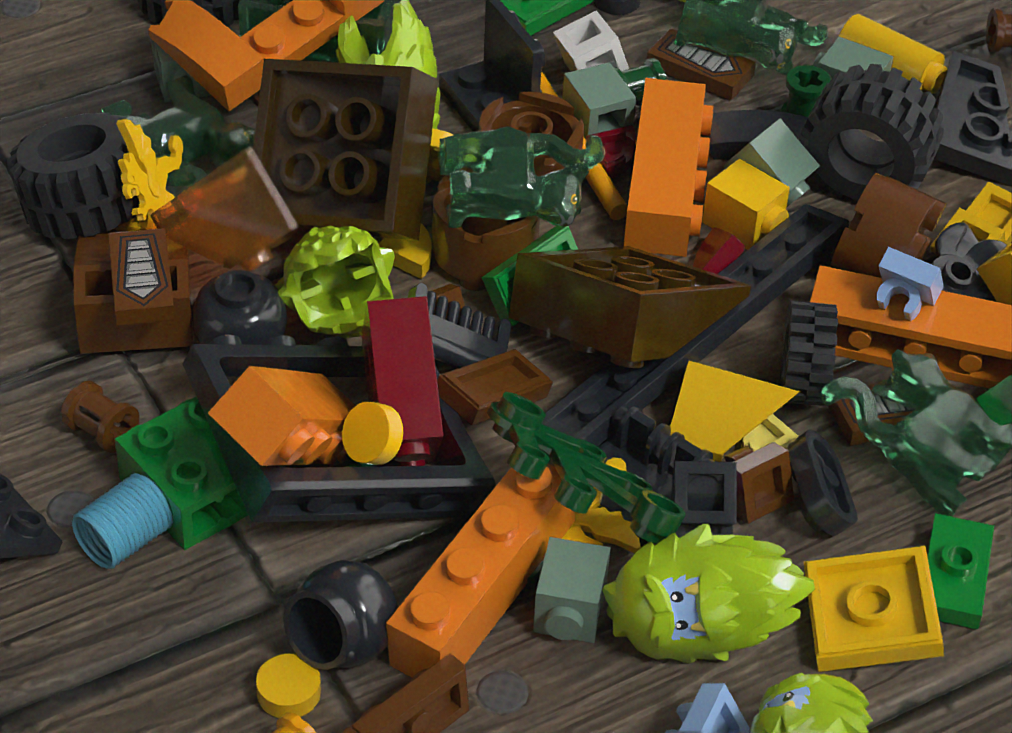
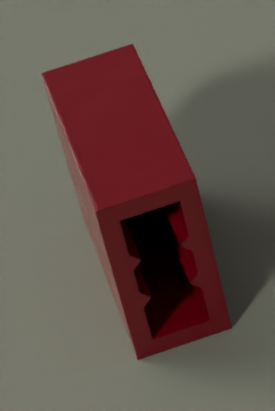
[361,296,444,467]

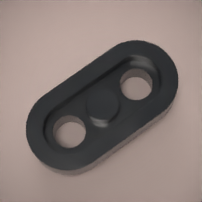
[787,430,858,536]

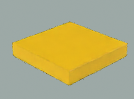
[803,546,944,672]

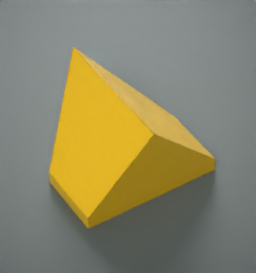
[670,361,800,462]

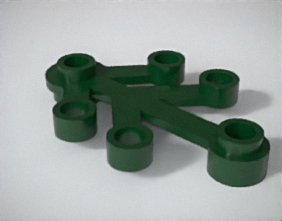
[487,392,686,544]

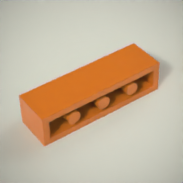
[624,78,714,257]
[810,265,1012,389]
[208,366,355,466]
[386,463,575,678]

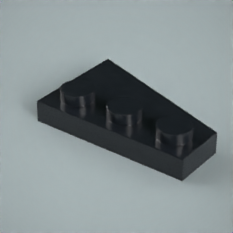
[934,51,1012,187]

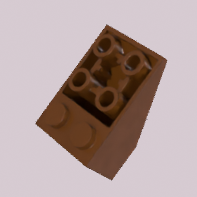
[74,228,193,354]

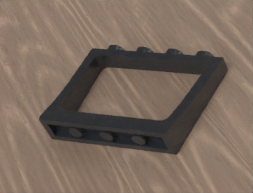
[183,335,496,522]

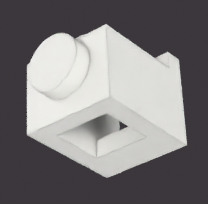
[553,10,629,72]

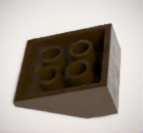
[244,59,438,241]
[509,246,751,368]

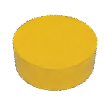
[342,402,403,465]
[256,654,321,718]

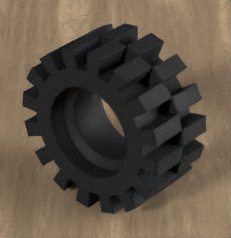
[780,300,838,406]

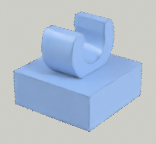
[877,247,944,321]
[665,683,750,733]

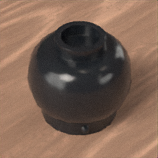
[192,270,288,345]
[283,560,398,670]

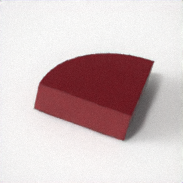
[586,125,637,179]
[693,227,745,274]

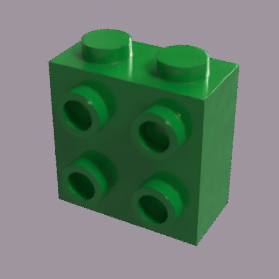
[115,396,283,550]

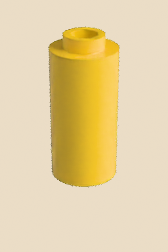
[838,14,948,94]

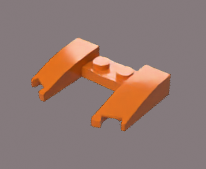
[148,0,384,111]

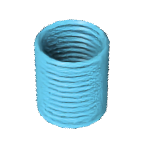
[72,473,173,569]

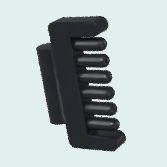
[408,283,511,369]

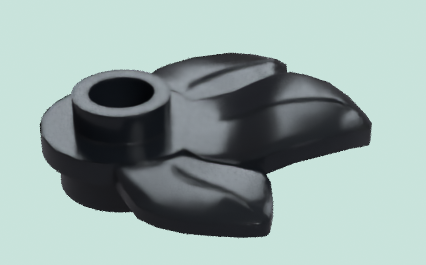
[932,222,1008,302]

